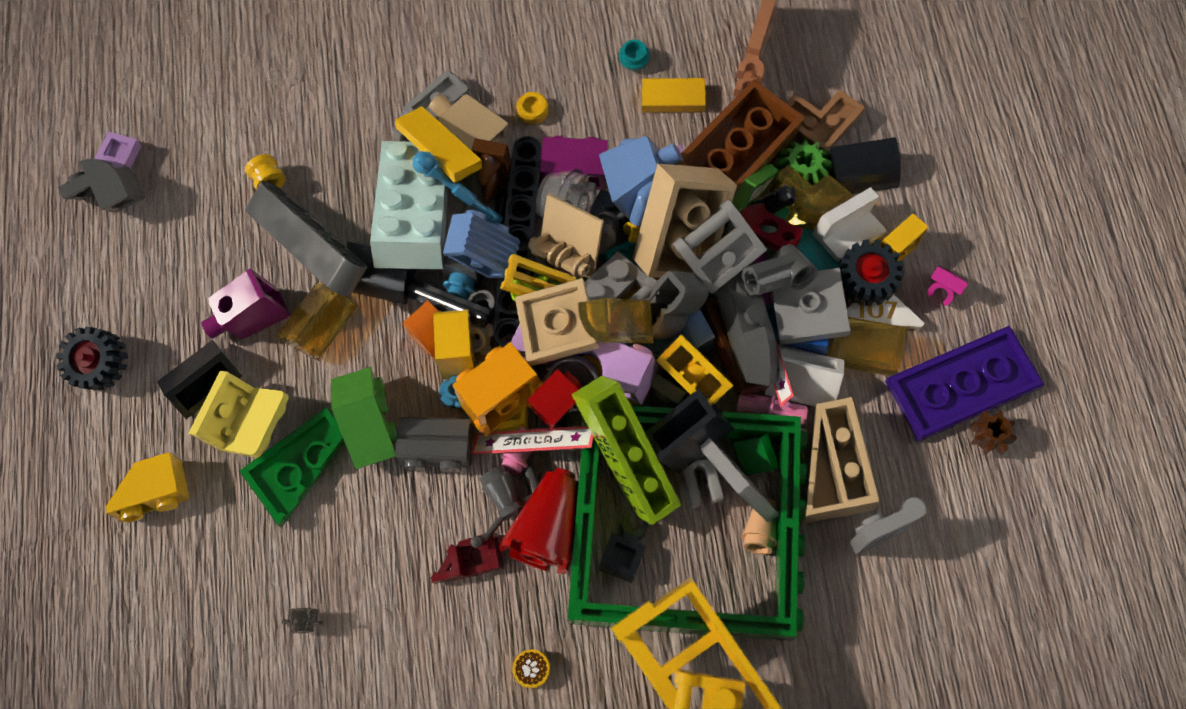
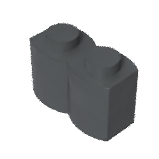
[629,271,709,340]

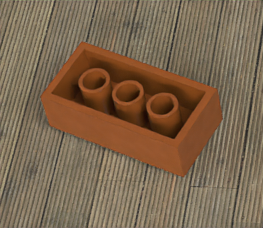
[676,79,805,195]

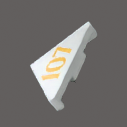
[847,294,925,331]

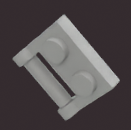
[672,199,767,294]
[585,251,657,336]
[849,497,926,555]

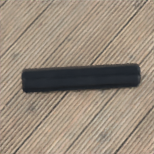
[406,279,492,328]

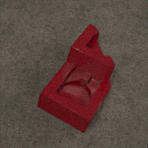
[431,533,504,584]

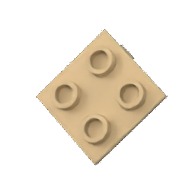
[528,193,604,278]

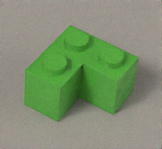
[331,367,398,469]

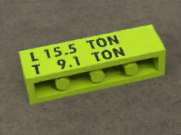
[571,376,681,525]

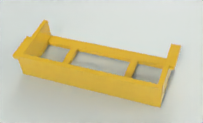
[611,577,782,709]

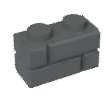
[395,417,473,473]

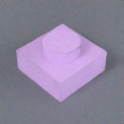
[95,131,142,169]

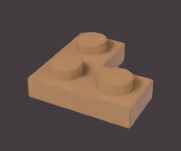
[786,89,865,152]

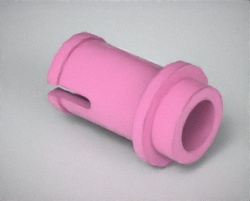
[501,427,532,475]

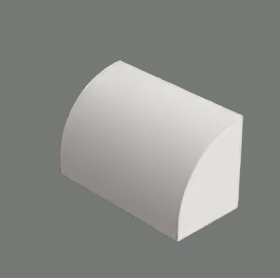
[765,344,844,407]

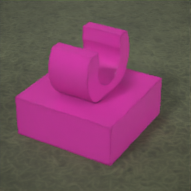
[927,265,969,306]

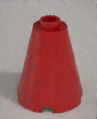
[499,468,579,574]

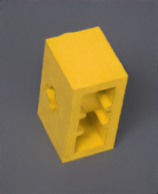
[656,334,733,404]

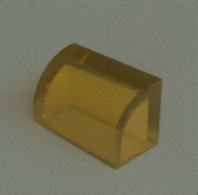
[277,282,358,361]
[578,298,653,343]
[828,317,907,376]

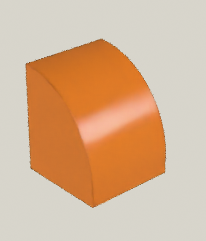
[403,300,439,361]

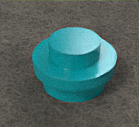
[619,39,650,71]

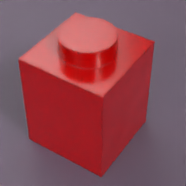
[527,369,583,429]

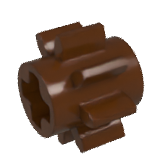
[969,410,1017,455]

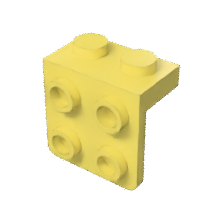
[188,371,289,458]

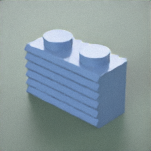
[443,210,520,278]

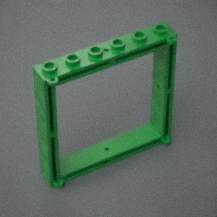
[567,405,807,641]

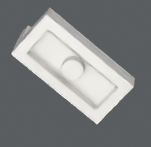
[812,187,886,262]

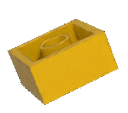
[880,213,929,262]

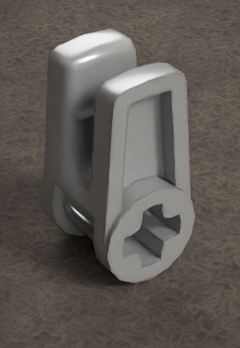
[680,454,723,509]

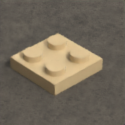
[515,278,600,366]

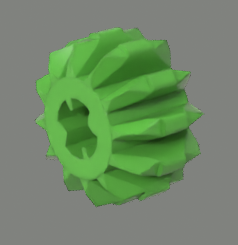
[775,137,832,196]

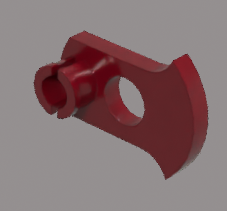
[734,203,803,253]

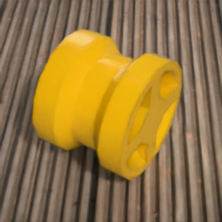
[245,154,286,189]

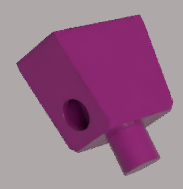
[201,269,291,339]

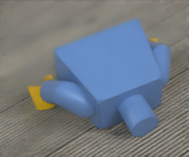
[599,136,683,243]

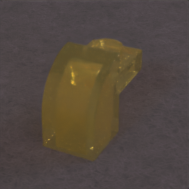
[769,165,853,230]

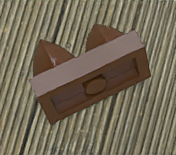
[471,138,511,204]

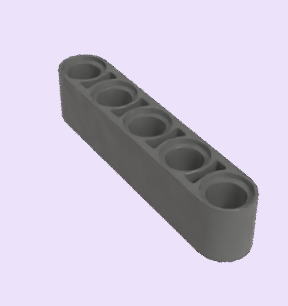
[245,181,367,297]

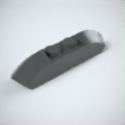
[715,234,778,386]

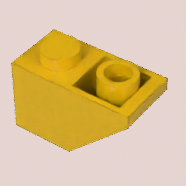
[105,452,190,522]

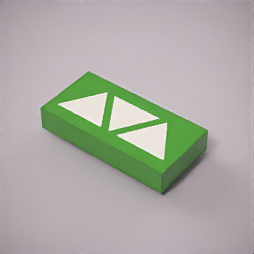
[732,164,779,212]

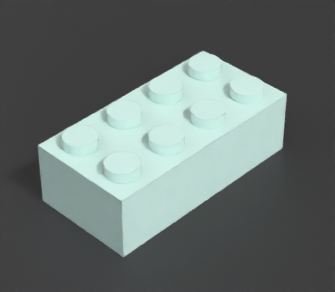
[370,141,448,269]

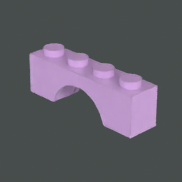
[511,324,659,405]

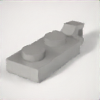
[391,70,471,142]

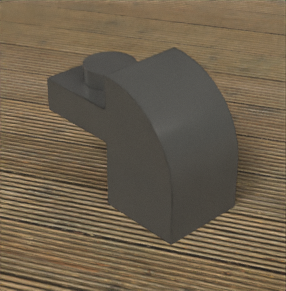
[58,159,145,211]

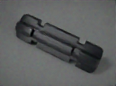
[747,185,797,214]

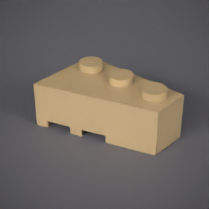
[804,397,879,524]

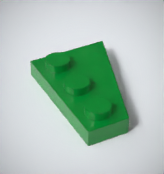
[239,407,345,528]

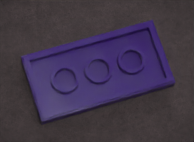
[885,326,1045,442]

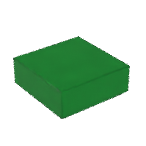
[733,433,780,475]

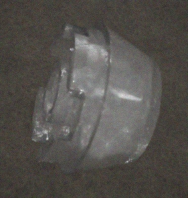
[536,169,597,220]

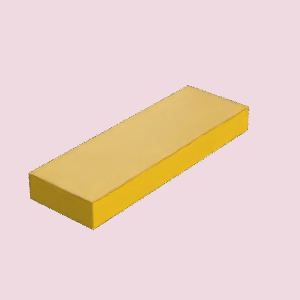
[395,107,482,183]

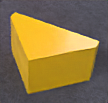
[433,309,476,379]

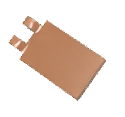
[733,0,779,96]

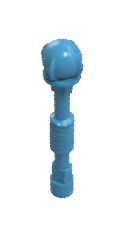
[412,151,503,224]

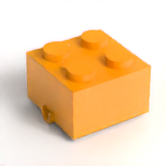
[452,342,543,438]

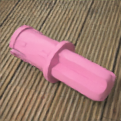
[736,393,808,425]

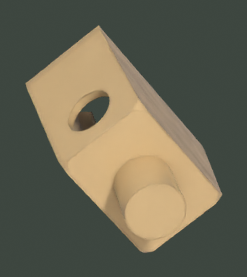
[429,93,508,150]

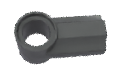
[741,244,817,296]

